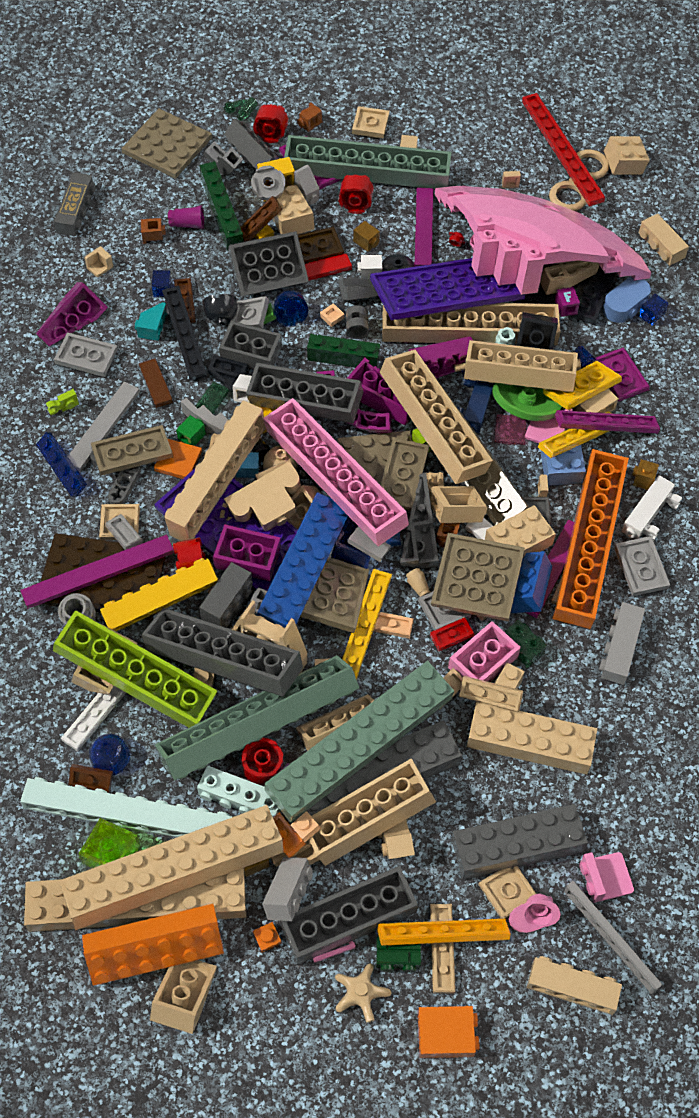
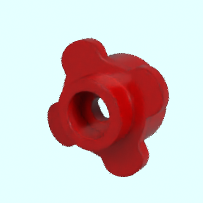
[449,232,465,247]

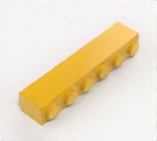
[100,558,219,632]

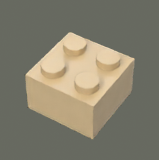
[604,136,649,175]

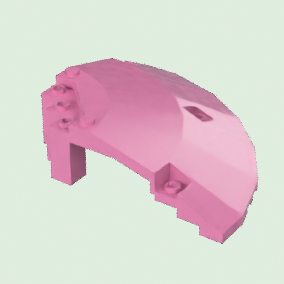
[435,186,651,295]

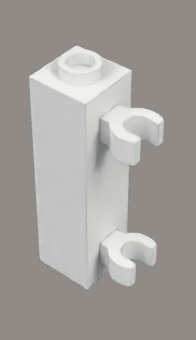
[622,475,682,541]

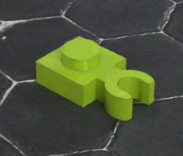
[46,389,79,415]

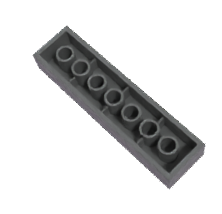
[142,608,303,697]
[303,720,462,816]

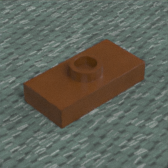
[68,764,113,793]

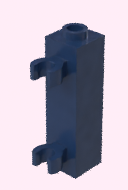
[457,379,494,434]

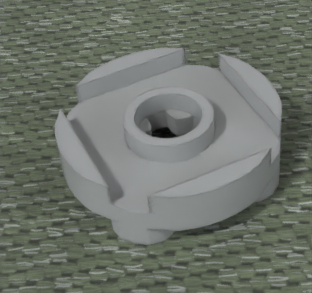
[251,166,285,200]

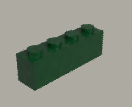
[307,334,380,368]

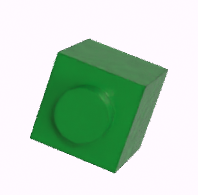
[176,415,206,446]

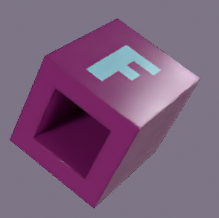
[555,287,580,317]

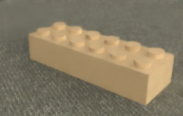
[464,340,578,392]
[467,701,597,775]
[309,758,436,866]

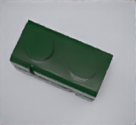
[376,937,421,973]

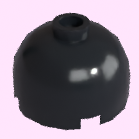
[203,294,238,325]

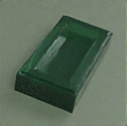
[195,381,229,414]

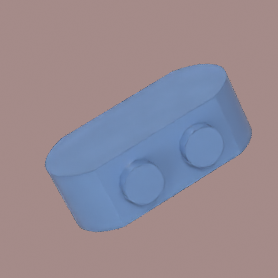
[603,277,651,323]

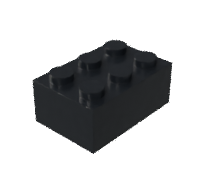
[516,312,558,350]

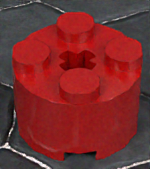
[253,104,288,143]
[339,175,374,214]
[173,537,206,570]
[242,738,284,785]

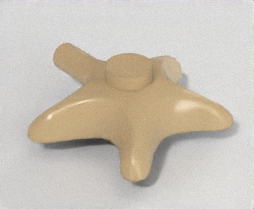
[335,964,391,1023]

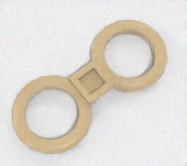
[549,149,609,211]

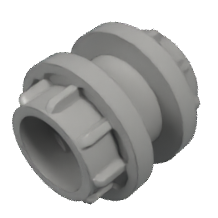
[58,593,96,626]

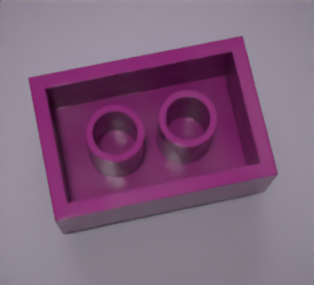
[213,524,281,581]

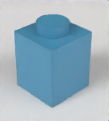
[236,452,259,478]

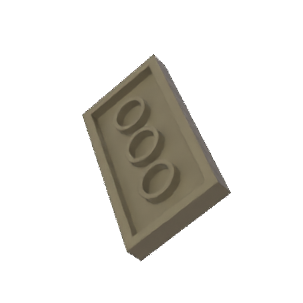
[91,425,173,476]
[381,438,429,511]

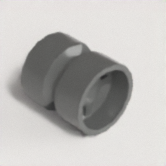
[346,306,369,339]

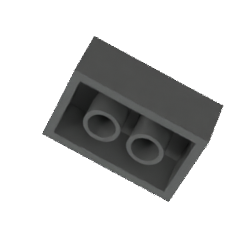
[219,321,282,370]
[199,562,254,629]

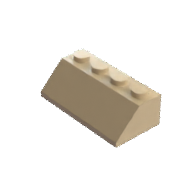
[296,694,374,751]

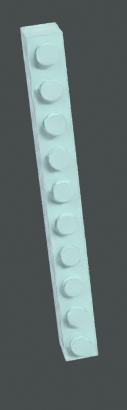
[20,777,232,838]

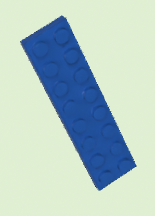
[256,492,348,629]

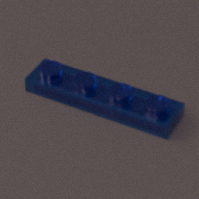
[36,432,87,498]

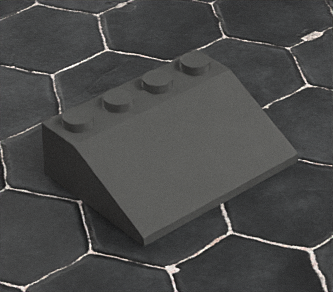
[228,231,309,297]

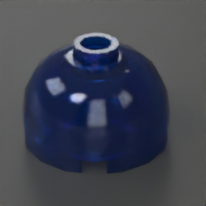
[273,290,309,327]
[89,733,131,776]

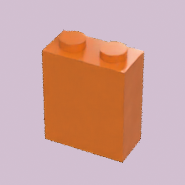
[418,1006,479,1058]

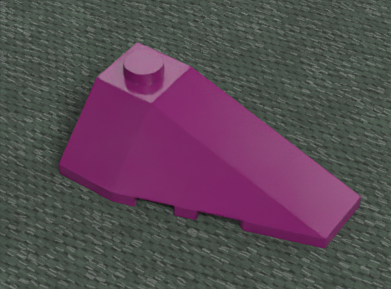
[36,282,108,346]

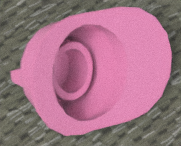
[509,894,561,933]

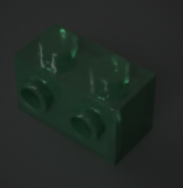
[504,620,547,668]

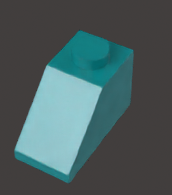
[135,302,167,341]

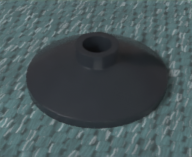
[382,254,414,272]

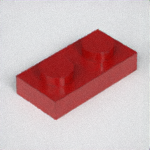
[430,617,474,652]

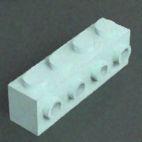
[197,765,281,817]

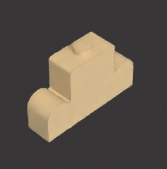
[224,461,301,531]

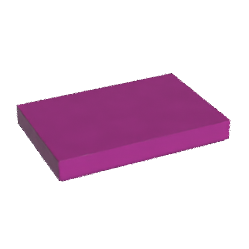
[592,347,650,402]

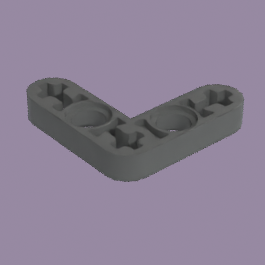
[90,451,141,504]

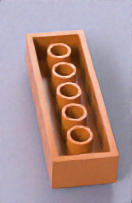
[82,903,224,986]

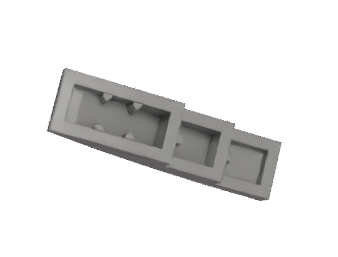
[181,398,228,435]

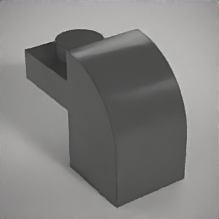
[203,141,243,175]

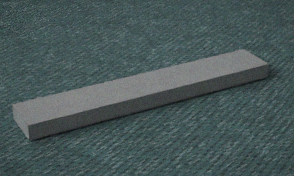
[64,382,140,472]
[564,881,662,994]

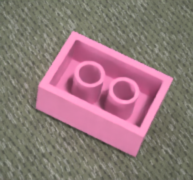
[448,621,521,682]

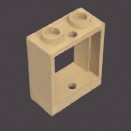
[430,486,487,523]

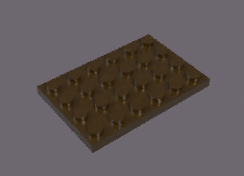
[40,533,166,620]

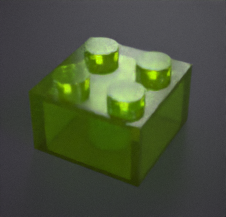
[78,818,141,868]

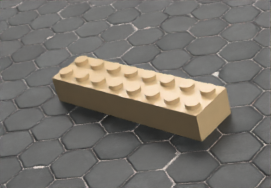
[380,350,493,484]
[165,400,266,541]

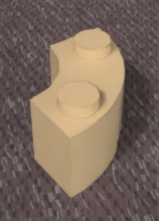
[378,820,415,859]

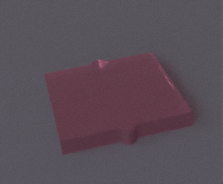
[495,414,526,445]

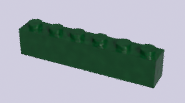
[199,161,243,251]

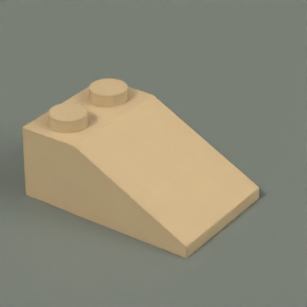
[150,960,217,1034]

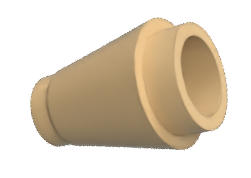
[406,568,431,597]

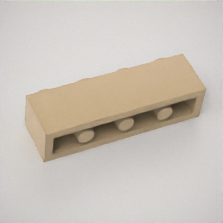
[527,956,622,1015]

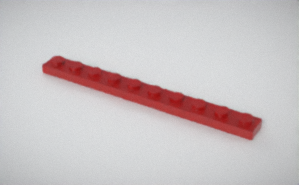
[522,93,605,207]

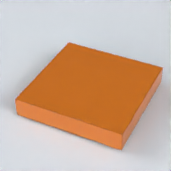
[154,438,202,479]

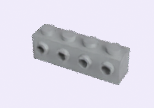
[599,602,645,685]

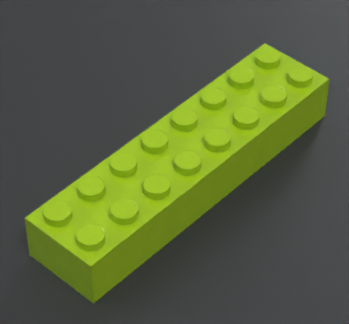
[53,610,217,728]

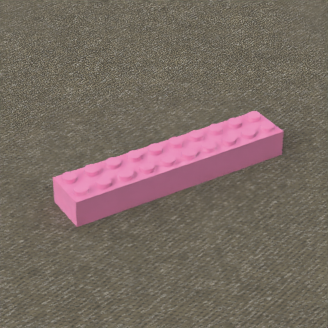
[263,398,409,547]

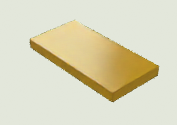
[543,361,622,410]

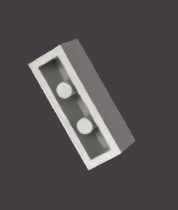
[262,857,313,921]

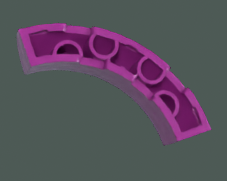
[316,370,392,433]

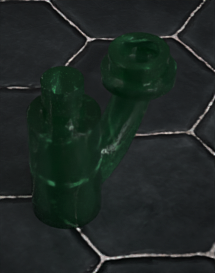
[224,98,258,121]

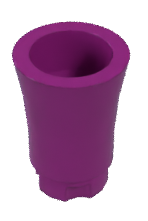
[168,205,205,229]

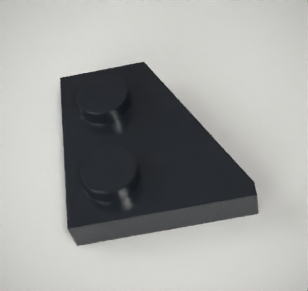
[208,355,248,393]

